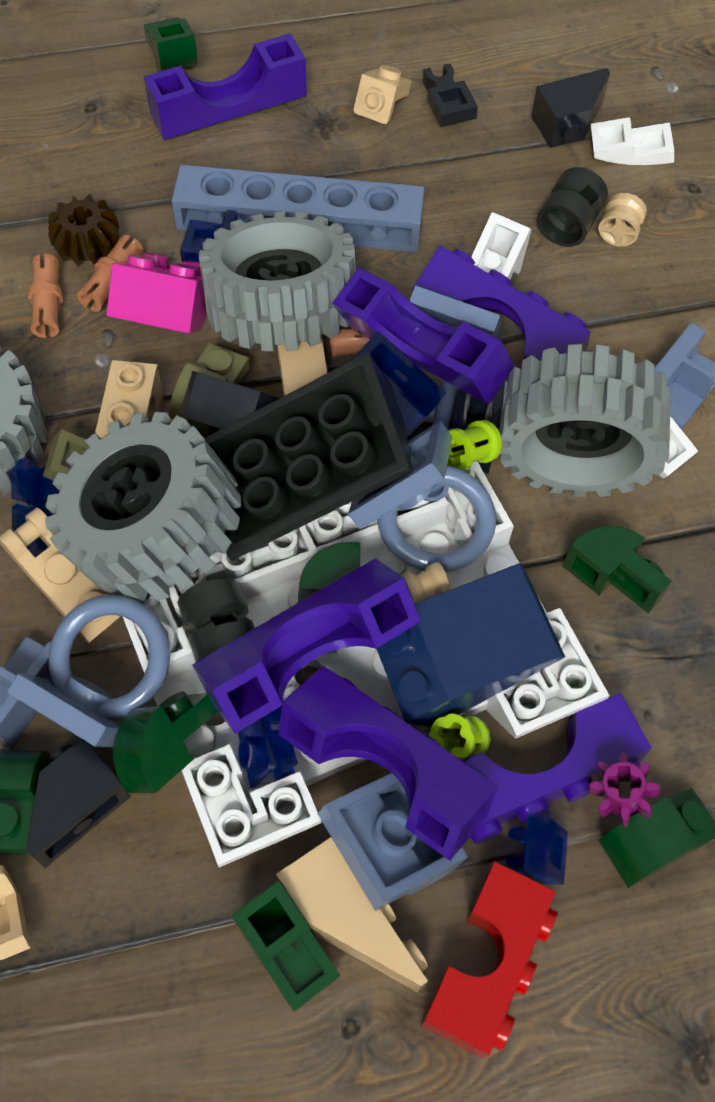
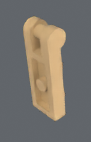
[0,507,121,644]

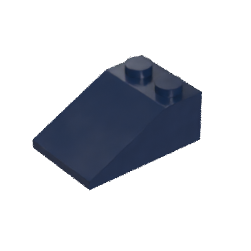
[377,563,566,727]

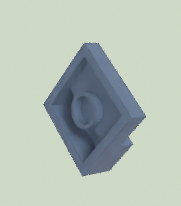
[318,773,468,911]

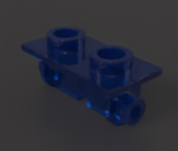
[10,459,60,558]
[238,706,298,788]

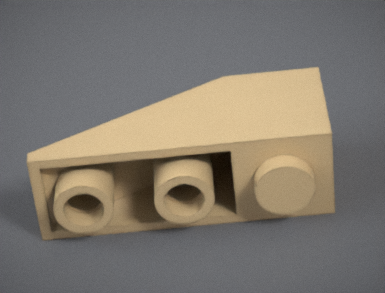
[276,837,429,992]

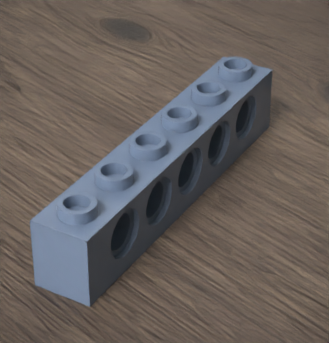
[172,165,424,252]

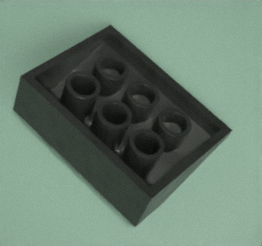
[204,352,413,561]

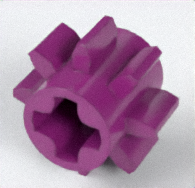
[589,753,660,826]

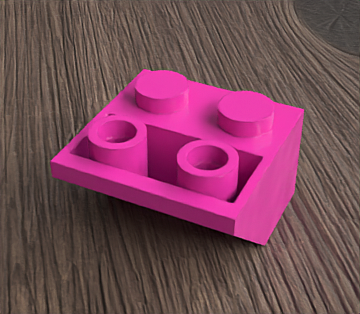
[106,252,207,334]

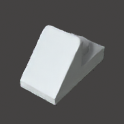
[471,212,531,280]

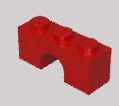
[421,861,558,1058]

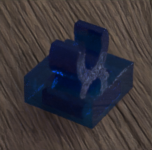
[506,816,568,885]

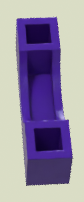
[144,33,307,140]
[412,246,591,361]
[332,267,515,405]
[192,558,421,734]
[278,665,498,861]
[463,693,652,844]

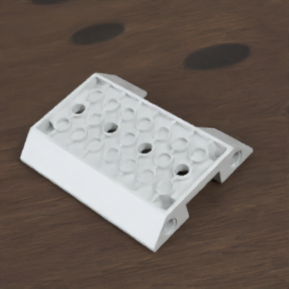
[123,461,609,867]

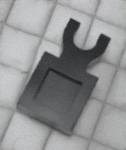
[422,64,478,127]

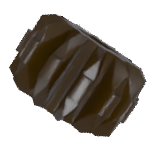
[48,194,120,267]

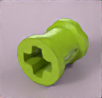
[447,420,502,471]
[429,713,491,761]

